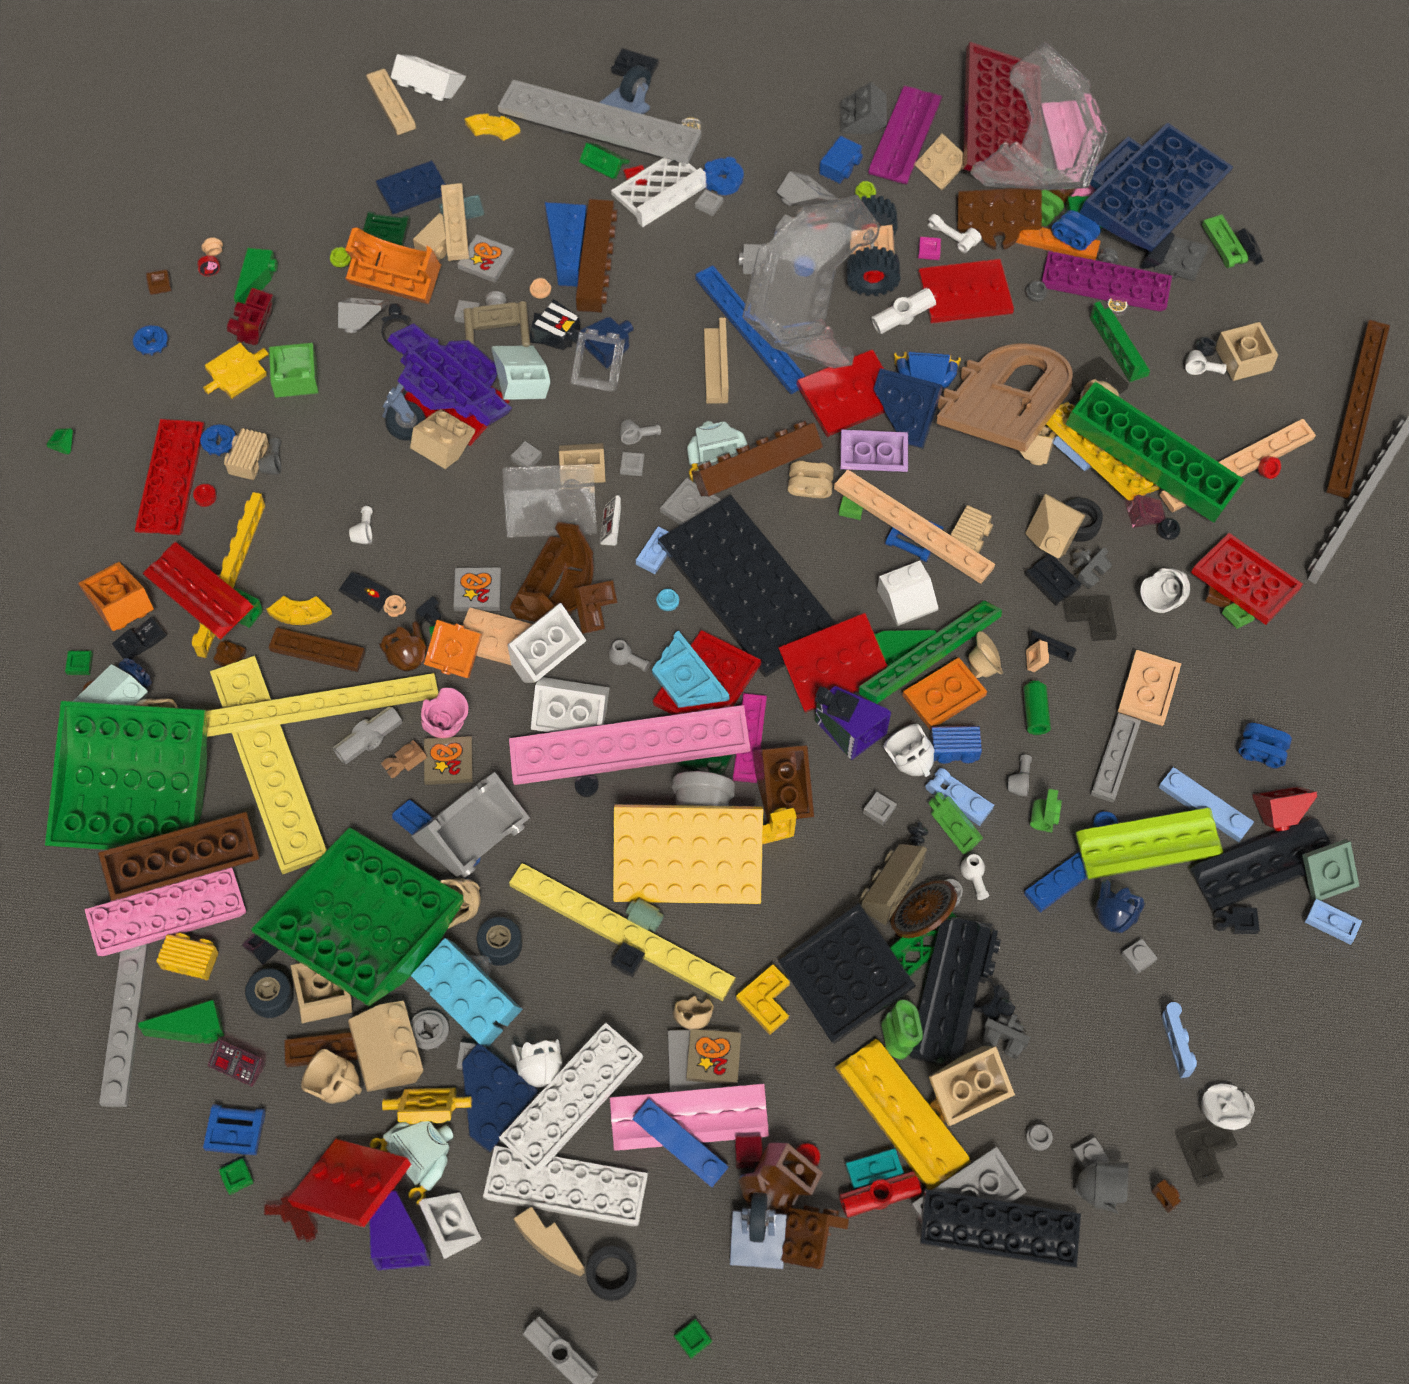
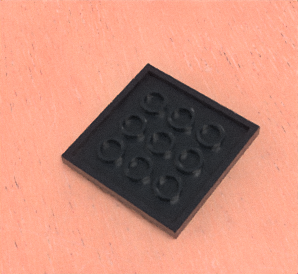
[778,904,916,1044]

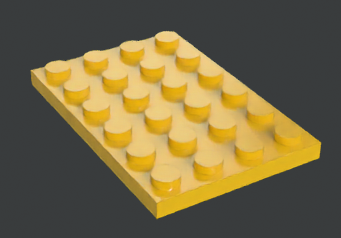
[614,805,763,904]

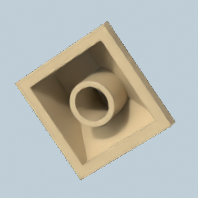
[1020,426,1056,465]
[1025,494,1085,559]

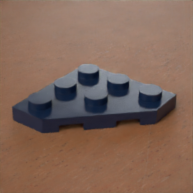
[874,368,943,449]
[462,1043,539,1153]

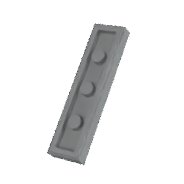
[1091,713,1141,803]

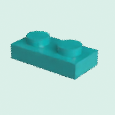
[845,1149,904,1190]

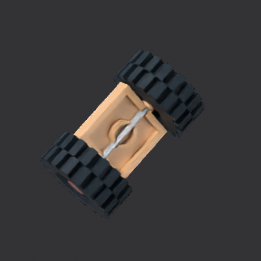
[845,195,901,296]

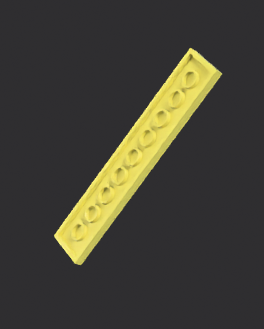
[210,656,327,875]

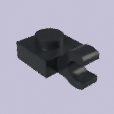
[815,686,860,723]

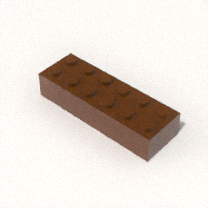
[98,812,259,902]

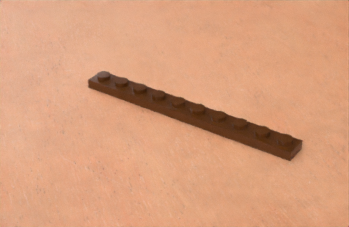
[1326,320,1390,498]

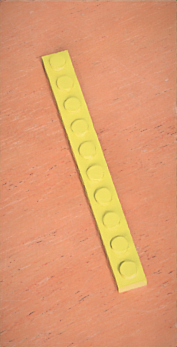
[206,673,439,737]
[509,863,735,1001]

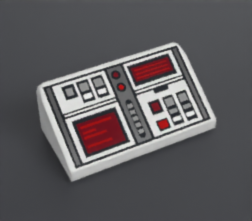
[600,495,621,546]

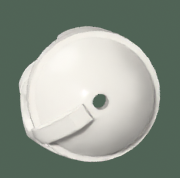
[1141,568,1190,613]
[883,724,935,777]
[511,1039,562,1087]

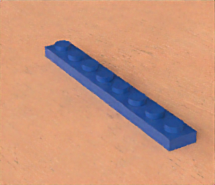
[695,265,806,394]

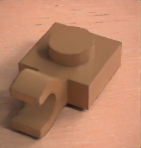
[381,740,427,778]

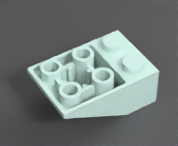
[491,346,551,400]

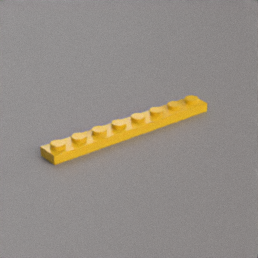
[192,492,265,658]

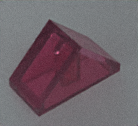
[1127,495,1166,528]

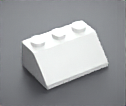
[391,54,466,101]
[507,603,586,683]
[531,677,610,733]

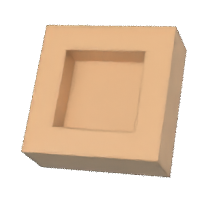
[1026,640,1049,672]

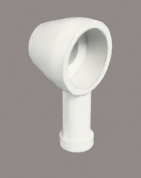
[1185,350,1226,375]
[349,506,373,544]
[960,854,989,900]

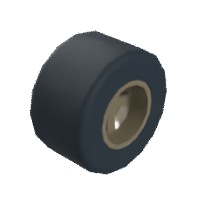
[477,917,522,966]
[245,968,294,1018]

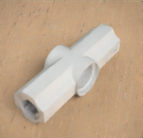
[871,288,936,334]

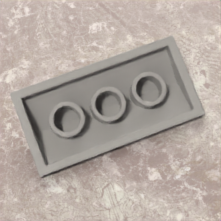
[912,1147,1027,1250]

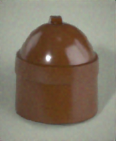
[379,621,427,671]

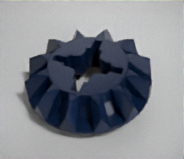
[119,658,152,689]

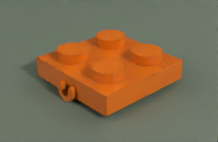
[424,620,482,678]

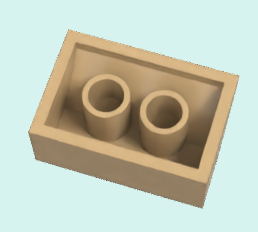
[348,1001,423,1092]

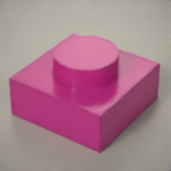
[919,237,941,260]

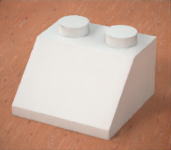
[877,561,938,626]

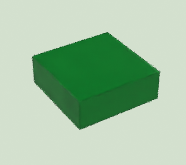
[65,651,93,675]
[219,1158,254,1195]
[674,1319,712,1359]

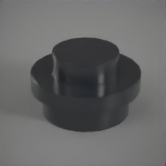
[1195,337,1217,356]
[1158,518,1181,540]
[575,774,599,797]

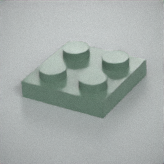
[1303,839,1359,901]

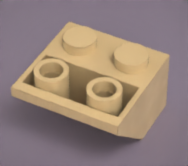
[410,409,475,469]
[559,443,606,485]

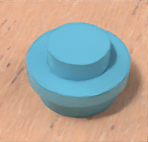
[656,589,679,611]

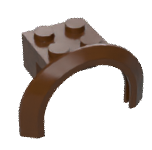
[738,1143,831,1236]

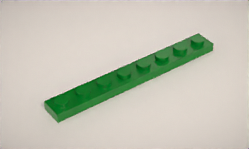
[859,600,1002,704]

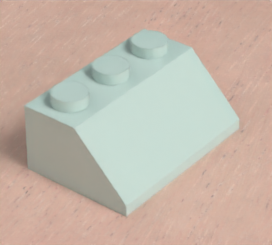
[72,664,148,706]

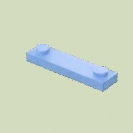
[1159,767,1254,842]

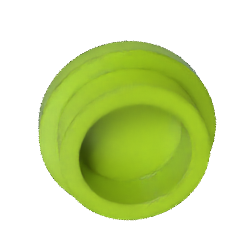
[855,181,876,200]
[330,247,351,267]

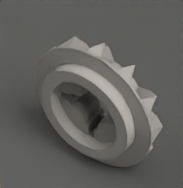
[410,1010,449,1051]

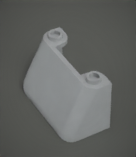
[411,772,530,878]

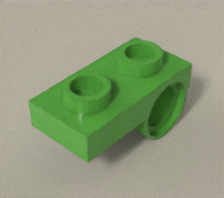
[1030,789,1062,833]

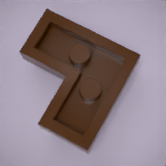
[573,580,617,634]

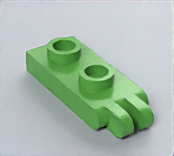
[928,792,983,854]

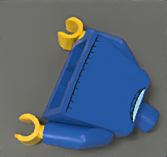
[894,352,961,388]

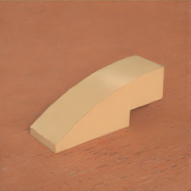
[514,1207,585,1276]

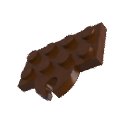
[958,187,1042,250]

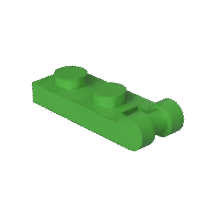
[1202,215,1248,268]

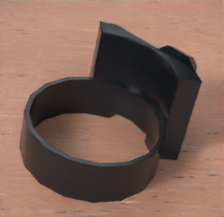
[381,303,411,348]
[973,976,1015,1021]

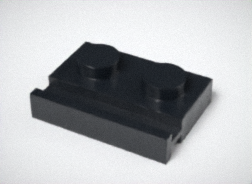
[611,48,659,81]
[1025,554,1081,606]

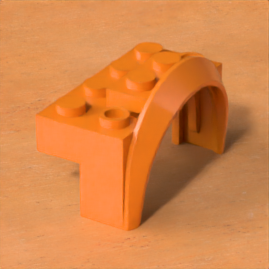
[345,227,441,304]

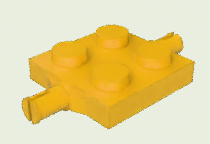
[203,343,269,399]
[382,1088,472,1124]

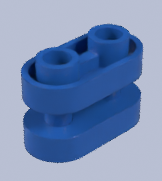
[1052,210,1100,250]
[1239,723,1292,768]

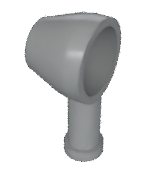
[620,419,661,445]
[609,640,651,672]
[1008,754,1032,797]

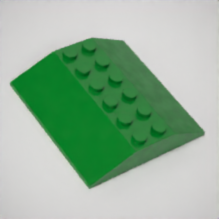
[45,701,207,850]
[251,827,464,1006]

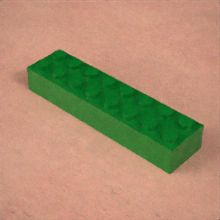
[1065,381,1245,523]

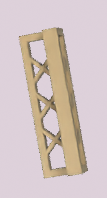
[704,318,728,403]

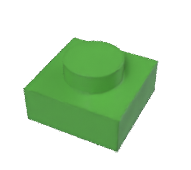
[839,495,864,520]
[1222,603,1255,629]

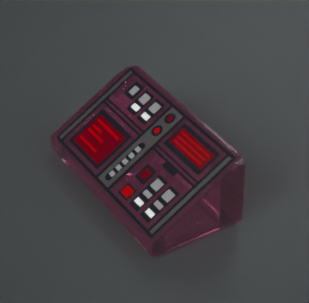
[207,1039,265,1087]

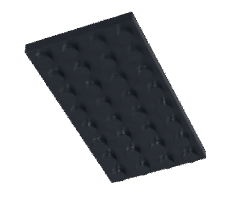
[658,495,837,678]

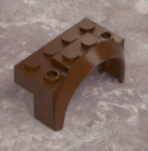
[509,522,594,622]

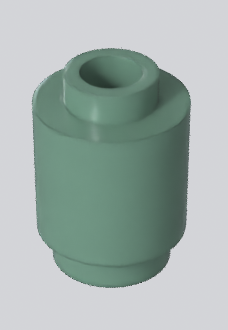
[626,898,664,932]

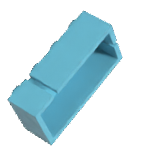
[411,938,523,1047]

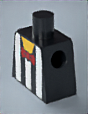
[531,299,586,350]

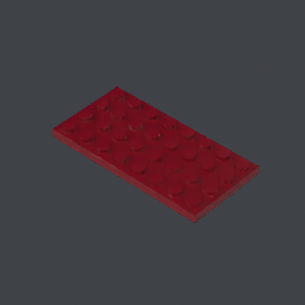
[963,42,1041,188]

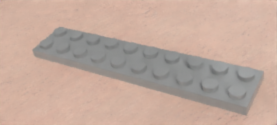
[498,80,702,164]

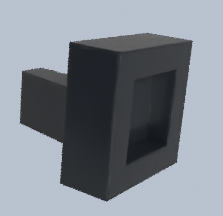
[415,596,441,626]
[611,942,645,977]

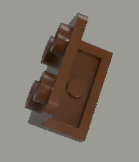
[781,1205,849,1269]

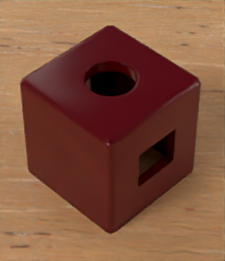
[735,1136,763,1169]

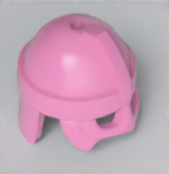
[421,688,468,738]

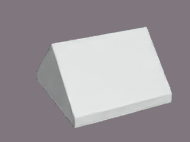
[419,1192,481,1259]

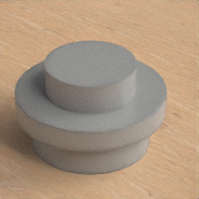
[1026,1124,1053,1151]

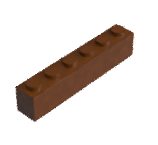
[576,199,618,313]
[691,420,823,496]

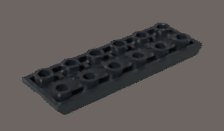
[1190,818,1332,912]
[910,916,992,1066]
[920,1190,1081,1268]

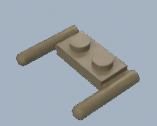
[463,301,530,347]

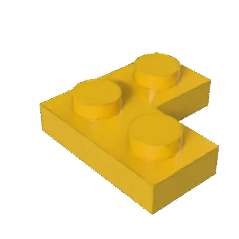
[762,808,797,844]
[736,965,790,1035]

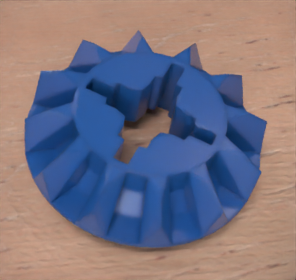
[133,325,168,355]
[200,425,235,456]

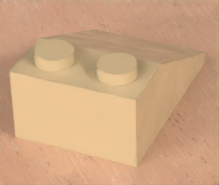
[929,1046,1015,1126]

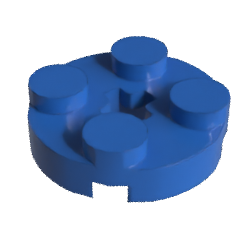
[704,157,744,195]

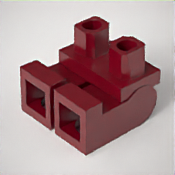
[227,288,273,345]

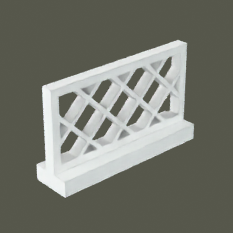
[611,157,706,227]

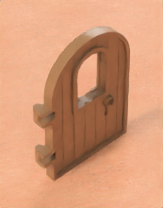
[937,344,1073,452]

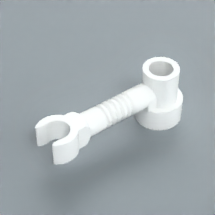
[928,214,981,253]

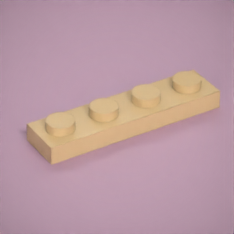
[366,68,416,135]
[441,183,469,261]

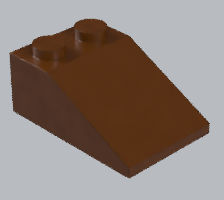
[753,745,814,822]

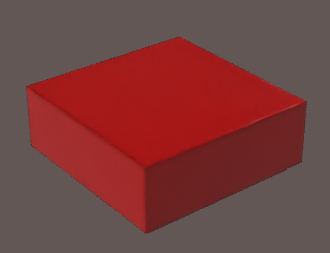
[623,165,648,186]

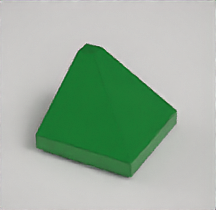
[46,428,73,455]

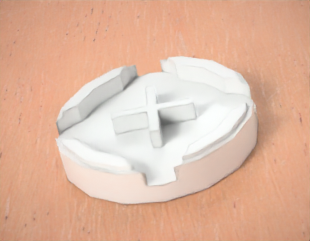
[1201,1084,1255,1130]

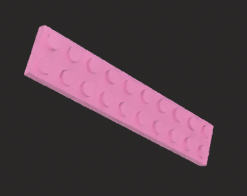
[509,705,751,785]

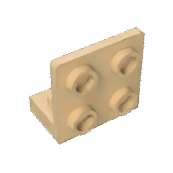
[915,134,971,190]

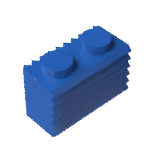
[820,136,863,184]
[930,726,982,764]

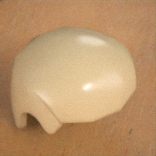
[673,996,714,1030]

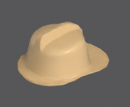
[968,631,1003,678]

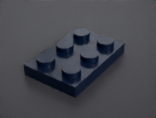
[376,160,446,215]

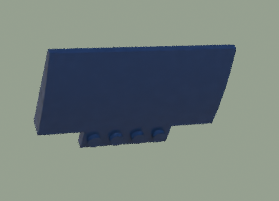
[1080,122,1234,251]

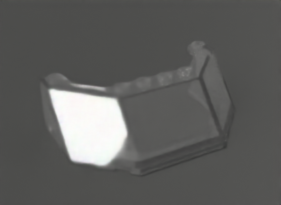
[970,41,1108,190]
[742,195,880,368]

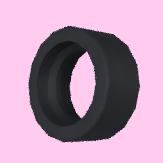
[1065,498,1103,542]
[586,1246,637,1301]

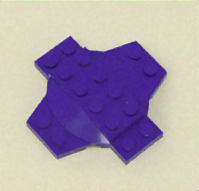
[387,323,512,426]

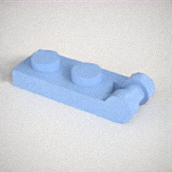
[925,768,994,826]
[1162,1002,1196,1078]

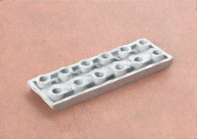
[499,1023,643,1173]
[483,1146,648,1226]

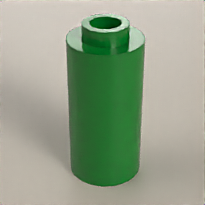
[1023,681,1051,735]

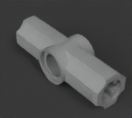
[332,706,402,765]
[523,1317,598,1384]

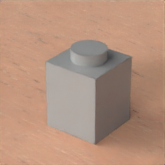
[739,244,769,275]

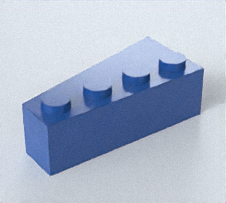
[545,202,587,287]

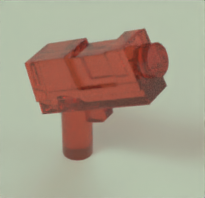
[264,1195,318,1242]

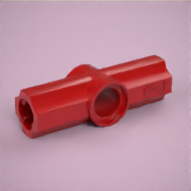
[839,1171,922,1218]

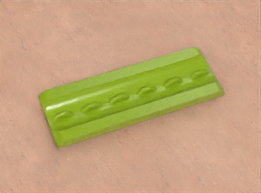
[1076,808,1224,880]

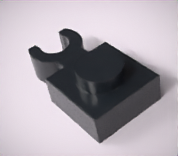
[1238,227,1264,265]
[1214,907,1260,934]

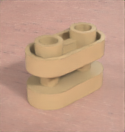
[788,460,834,498]

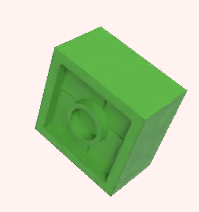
[269,343,319,397]

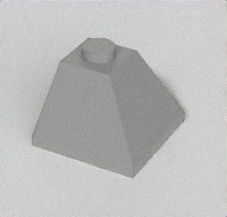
[777,171,838,206]
[338,297,389,333]

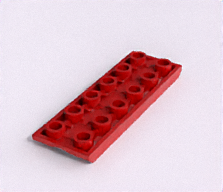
[135,419,204,535]
[142,542,253,640]

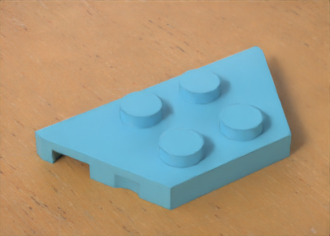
[652,631,730,708]

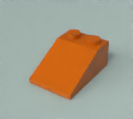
[78,562,154,631]

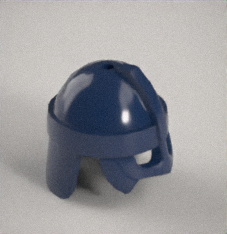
[1095,879,1146,933]

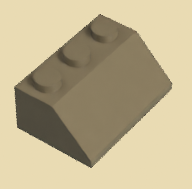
[860,844,927,925]

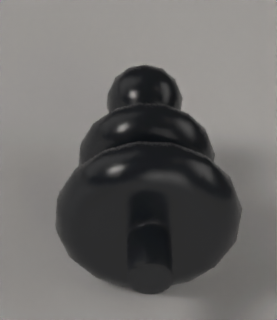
[908,822,929,846]

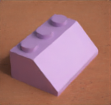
[839,430,908,472]

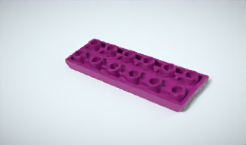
[868,85,943,185]
[1042,251,1172,311]

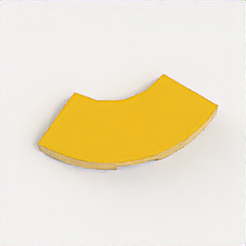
[465,114,520,141]
[266,596,332,625]

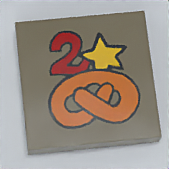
[424,736,473,785]
[686,1029,741,1085]

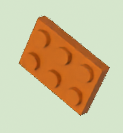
[902,658,987,730]

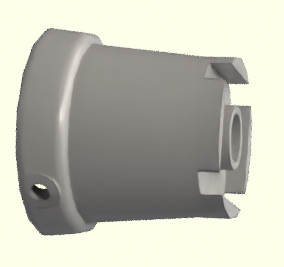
[672,771,735,806]

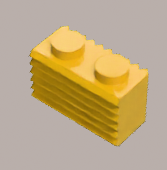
[157,933,218,981]

